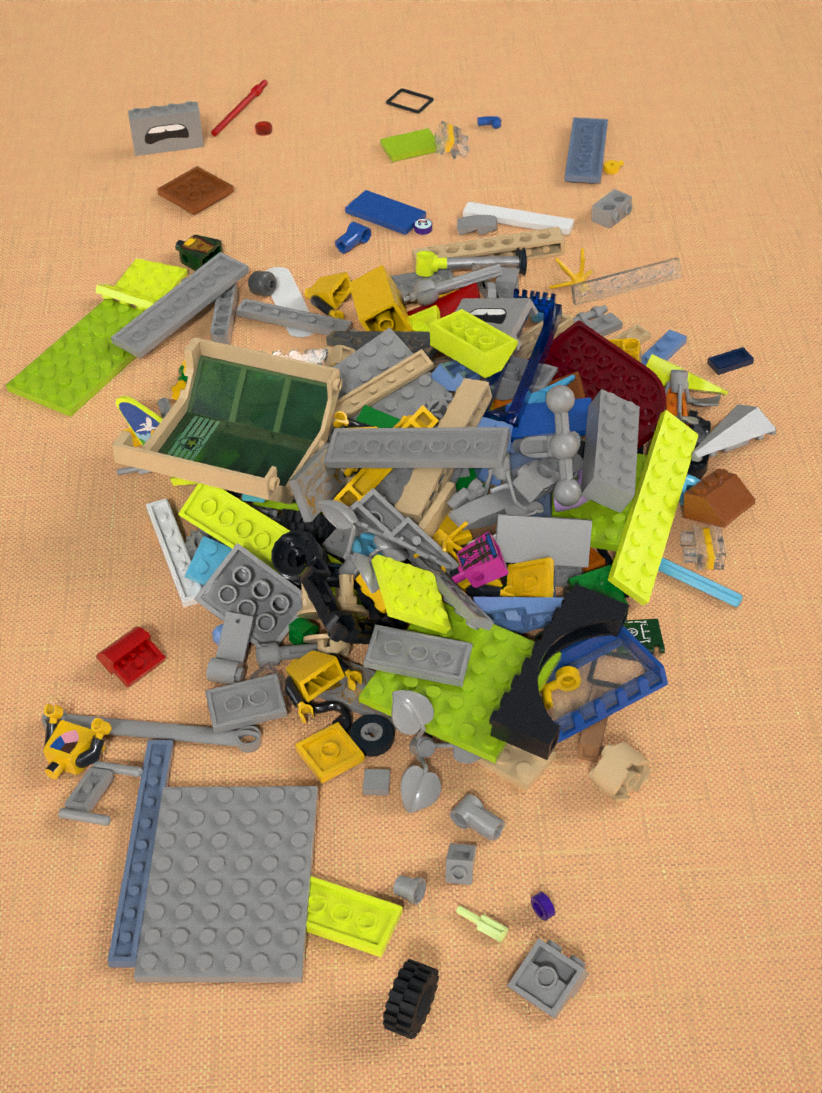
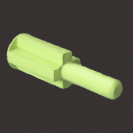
[456,906,508,942]

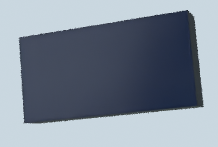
[707,347,754,375]

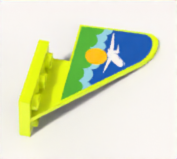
[116,396,241,486]

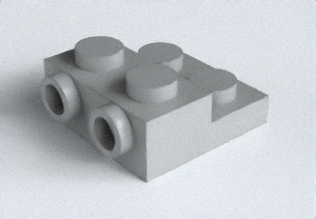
[507,938,589,1020]

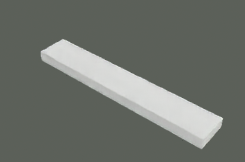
[463,202,574,235]
[146,498,202,608]

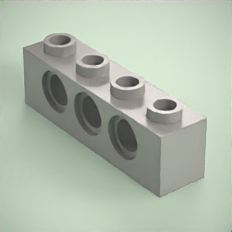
[512,453,583,503]

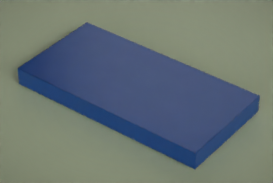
[345,190,426,235]
[505,397,592,443]

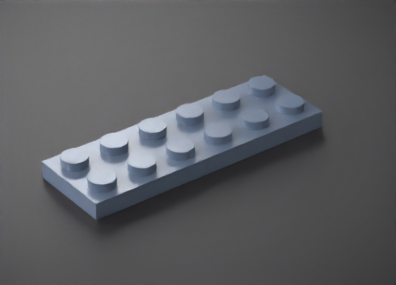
[565,117,608,184]

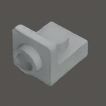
[445,843,476,885]

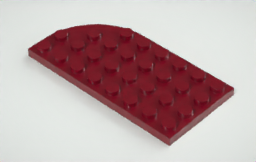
[527,320,667,450]

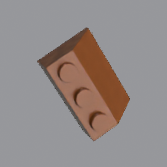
[683,469,756,528]

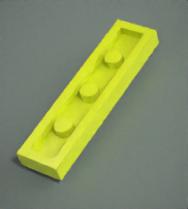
[95,284,158,311]

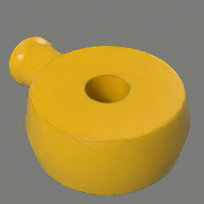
[603,160,624,175]

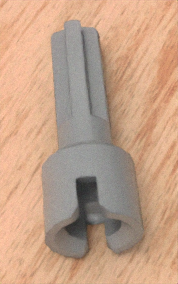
[256,642,318,668]

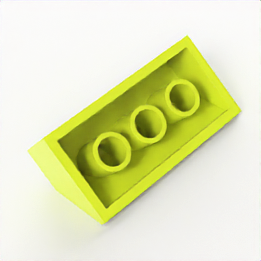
[429,309,518,378]

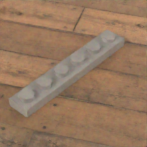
[236,298,352,335]
[407,550,494,631]

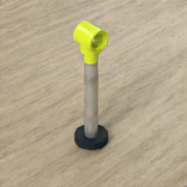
[415,247,527,277]

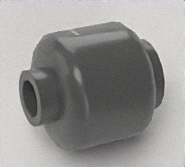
[248,271,277,296]

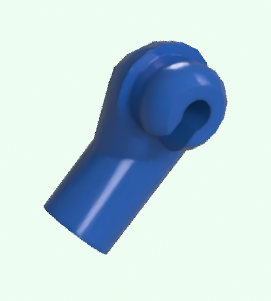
[477,116,502,129]

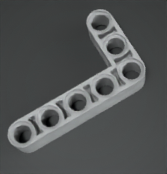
[181,277,238,345]

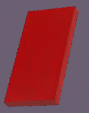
[407,282,480,318]

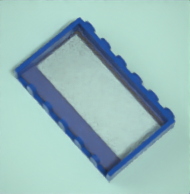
[540,626,668,743]

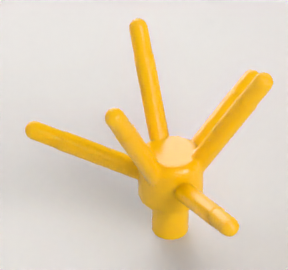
[549,248,593,294]
[413,521,468,573]

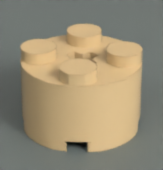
[589,742,651,803]

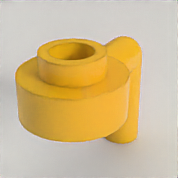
[541,666,581,710]

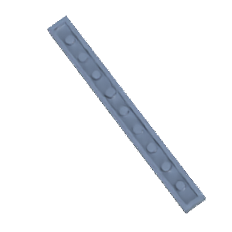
[107,740,174,968]

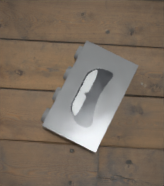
[128,101,204,156]
[455,298,538,351]

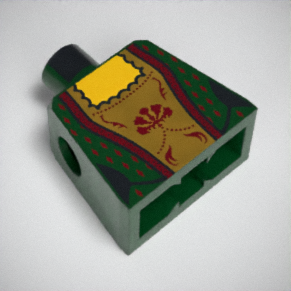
[175,235,223,271]

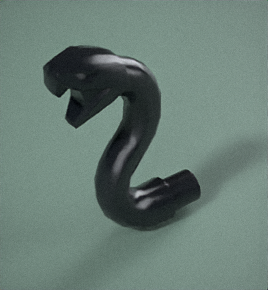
[304,700,352,732]

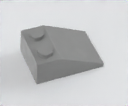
[483,356,558,400]

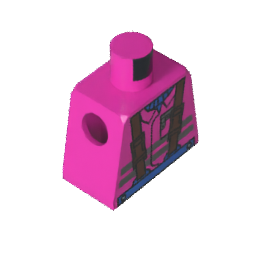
[449,531,509,588]

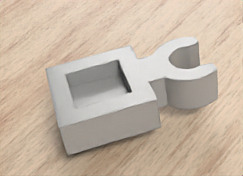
[447,478,486,511]

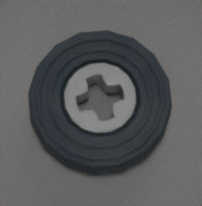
[350,715,394,757]

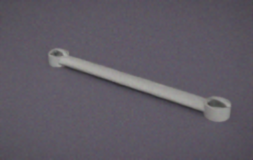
[42,710,261,753]

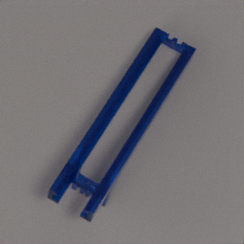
[483,288,562,428]

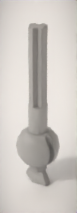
[401,264,503,306]

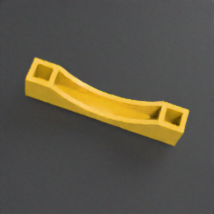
[332,405,439,507]

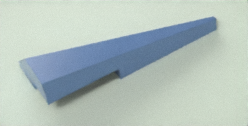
[430,360,481,391]
[473,597,563,635]

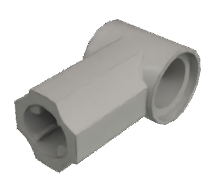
[450,794,505,841]

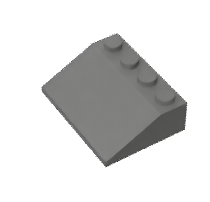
[194,543,302,646]

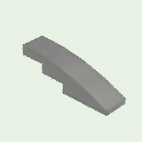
[448,487,537,531]

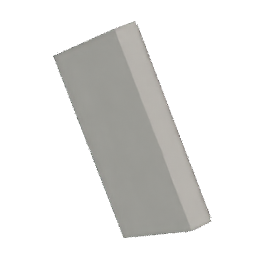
[205,673,287,734]

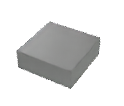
[363,769,390,796]

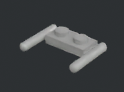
[59,761,143,826]

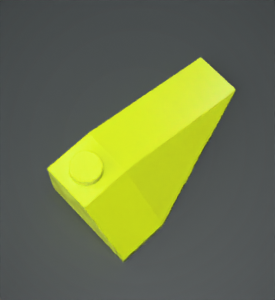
[646,354,729,395]

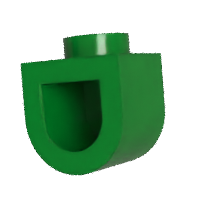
[289,618,319,645]

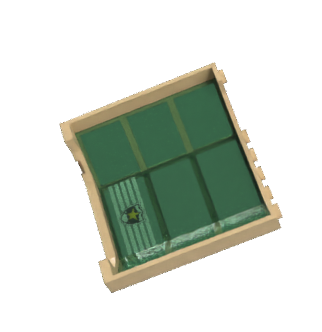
[112,337,342,505]

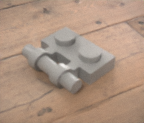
[573,305,623,337]

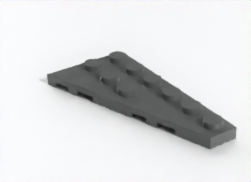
[326,331,439,359]

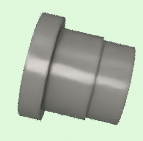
[393,875,426,905]

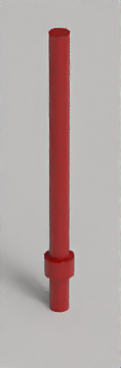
[211,79,268,136]

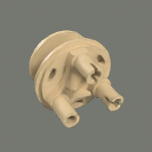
[297,574,369,658]

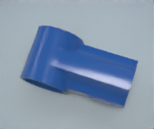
[335,222,371,254]

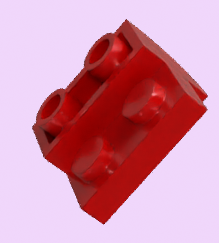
[96,626,166,688]

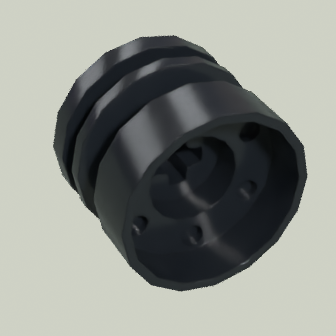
[271,530,330,590]

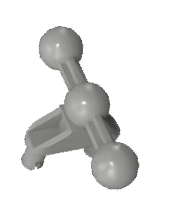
[513,385,582,506]

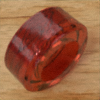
[255,121,272,136]

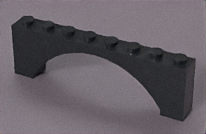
[489,584,630,760]

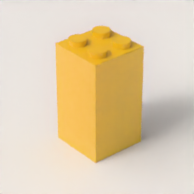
[349,264,413,331]

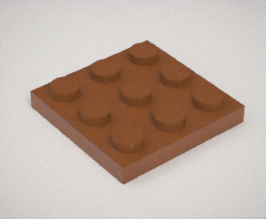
[157,166,234,215]

